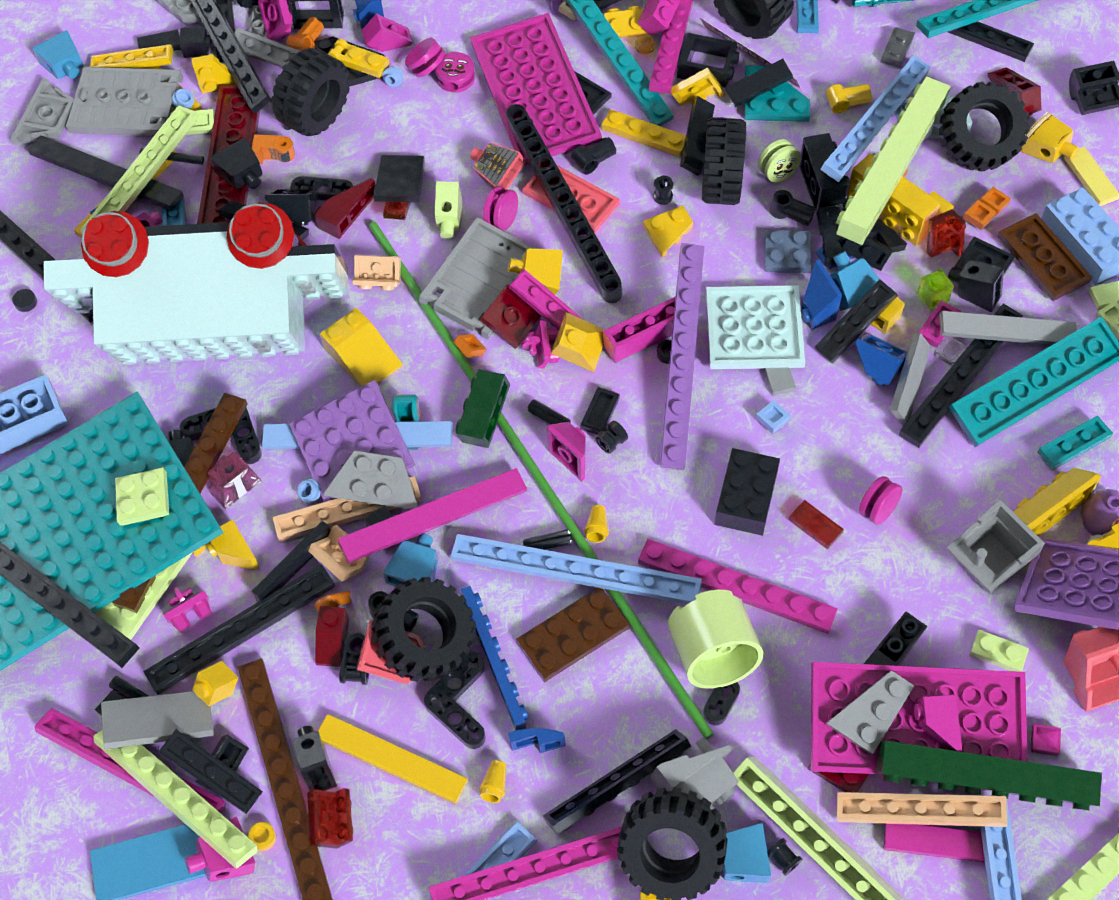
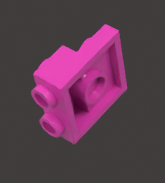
[258,0,292,40]

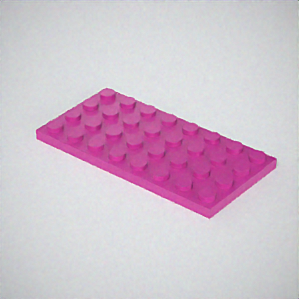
[470,12,602,165]
[811,662,1028,774]

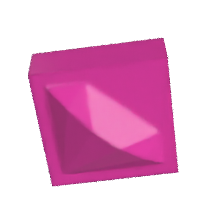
[1031,724,1061,756]

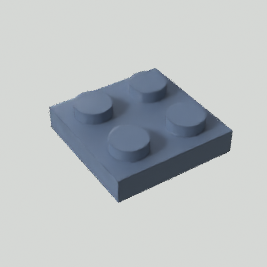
[765,230,811,273]

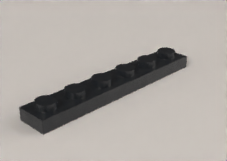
[543,729,692,834]

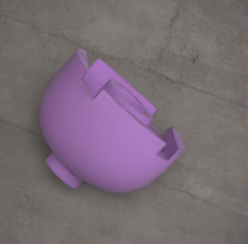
[1081,489,1119,535]

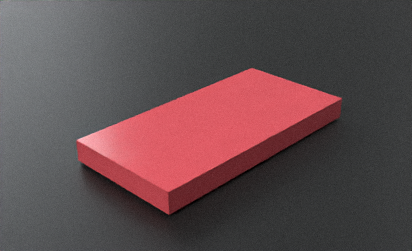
[522,165,620,233]

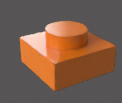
[980,186,1011,216]
[963,200,996,230]
[454,334,487,358]

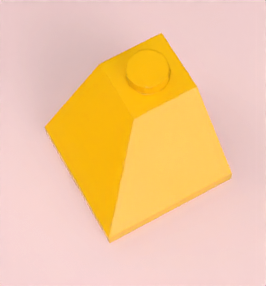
[551,312,605,372]

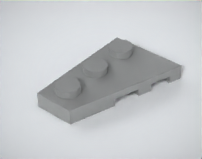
[825,671,914,755]

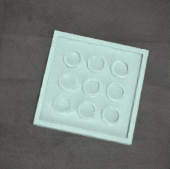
[706,285,805,369]

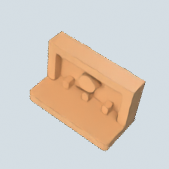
[352,254,401,290]
[308,525,370,582]

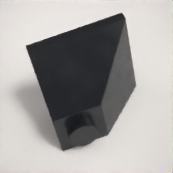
[265,189,318,226]

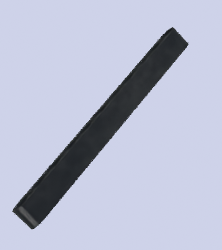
[506,104,623,303]

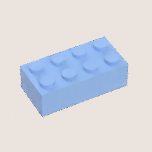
[1041,187,1119,286]
[0,374,69,454]

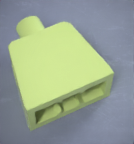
[435,181,463,239]

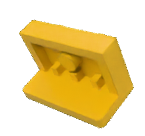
[604,6,648,38]

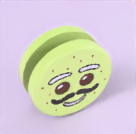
[758,139,801,183]

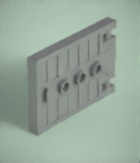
[66,67,184,136]
[419,217,535,340]

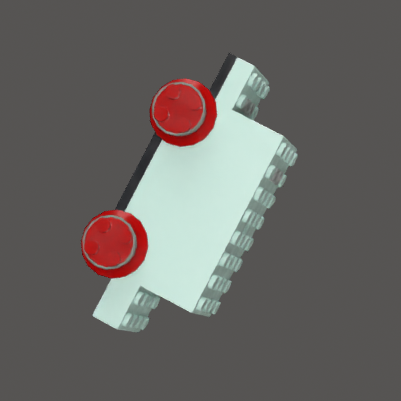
[44,202,349,365]

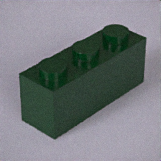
[455,369,510,448]

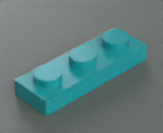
[1037,415,1113,471]

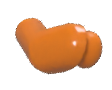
[314,591,353,614]

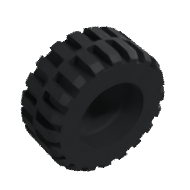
[713,0,794,39]
[271,48,350,136]
[938,81,1030,171]
[701,117,746,205]
[371,577,476,682]
[617,787,728,900]

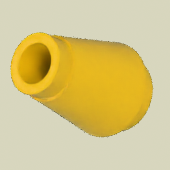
[584,505,609,543]
[479,760,507,803]

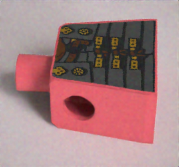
[470,143,526,189]

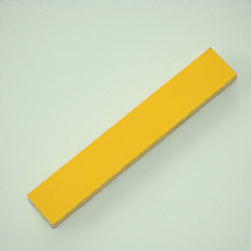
[318,714,468,805]

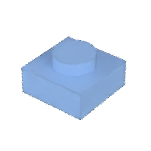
[756,400,791,434]

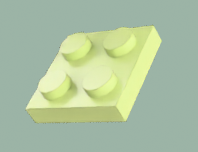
[115,468,169,526]

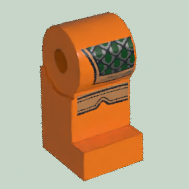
[252,134,295,164]

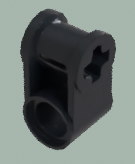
[339,633,369,685]

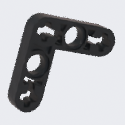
[290,176,354,227]
[180,407,262,464]
[424,652,486,749]

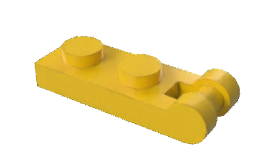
[328,39,389,78]

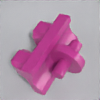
[522,320,560,369]
[163,587,212,632]

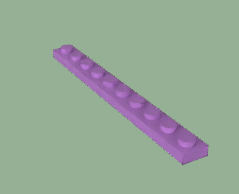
[660,243,705,470]

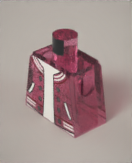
[207,452,261,510]

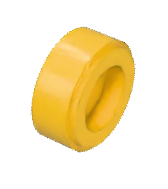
[248,822,276,851]

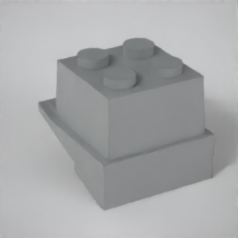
[946,500,1045,594]
[649,737,739,810]

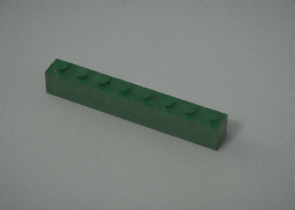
[875,741,1102,811]

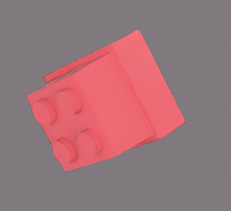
[1063,626,1119,712]

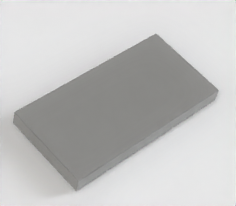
[101,691,213,749]

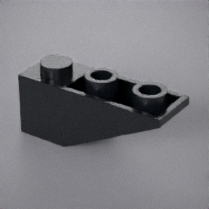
[864,611,928,666]

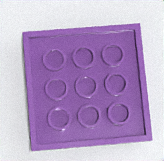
[289,380,415,502]
[1015,537,1119,630]

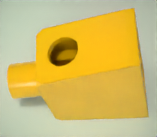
[508,248,563,295]

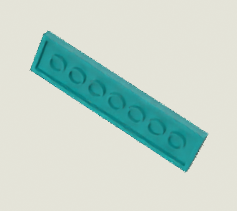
[949,316,1119,447]

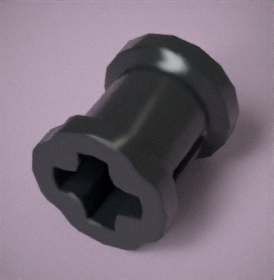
[653,175,674,205]
[767,838,803,876]

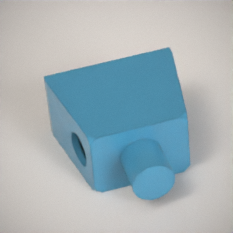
[32,30,83,79]
[830,251,879,311]
[383,534,438,587]
[723,823,771,883]

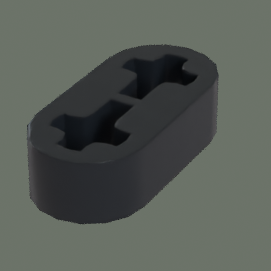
[703,682,740,725]

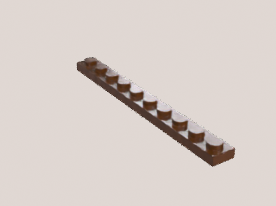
[112,393,248,614]
[237,658,333,900]

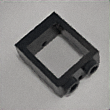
[287,0,344,29]
[677,33,740,88]

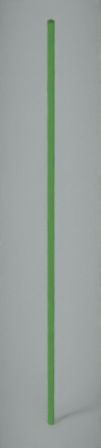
[369,222,714,739]

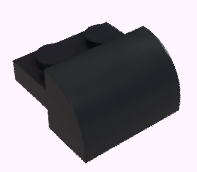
[1069,60,1119,115]

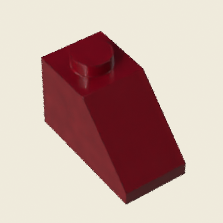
[315,606,350,667]

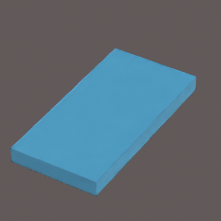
[90,824,206,900]

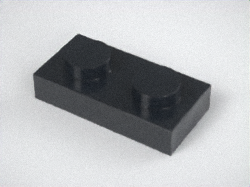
[841,236,893,271]

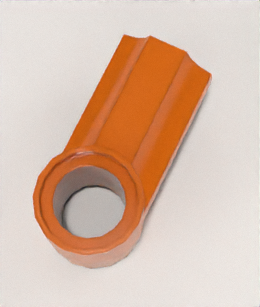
[286,17,324,51]

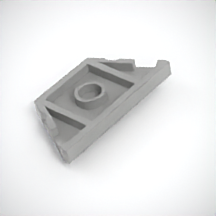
[11,78,74,145]
[324,451,419,509]

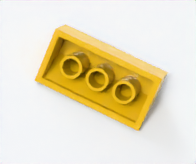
[1013,468,1101,537]

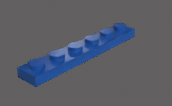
[461,586,529,731]

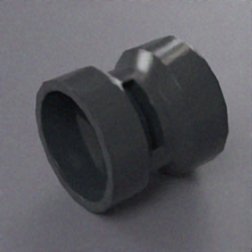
[594,420,628,454]

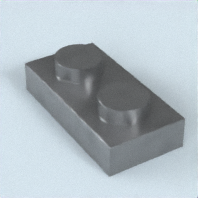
[881,27,915,68]

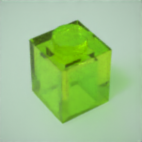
[917,269,954,310]

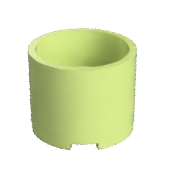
[668,590,763,688]

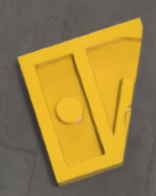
[191,54,237,93]
[671,68,726,105]
[643,205,693,257]

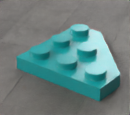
[745,65,810,122]

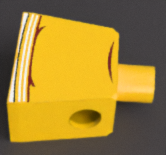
[1020,112,1079,163]

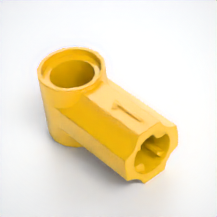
[825,84,872,114]

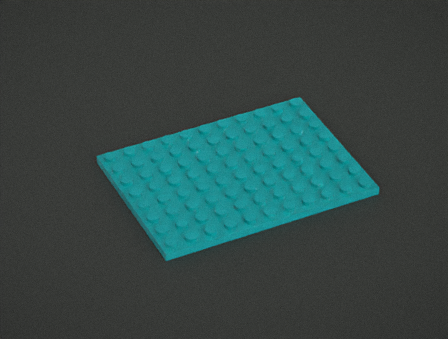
[0,391,224,671]

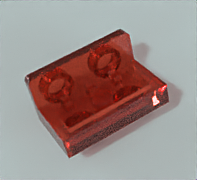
[926,209,966,258]
[307,788,353,849]

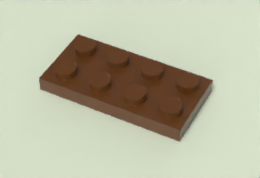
[997,213,1092,301]
[516,588,630,683]

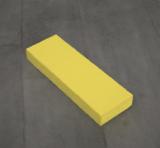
[1064,147,1119,206]

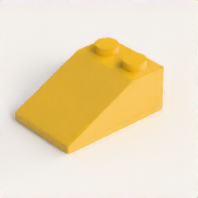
[319,307,403,387]

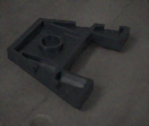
[816,203,907,266]

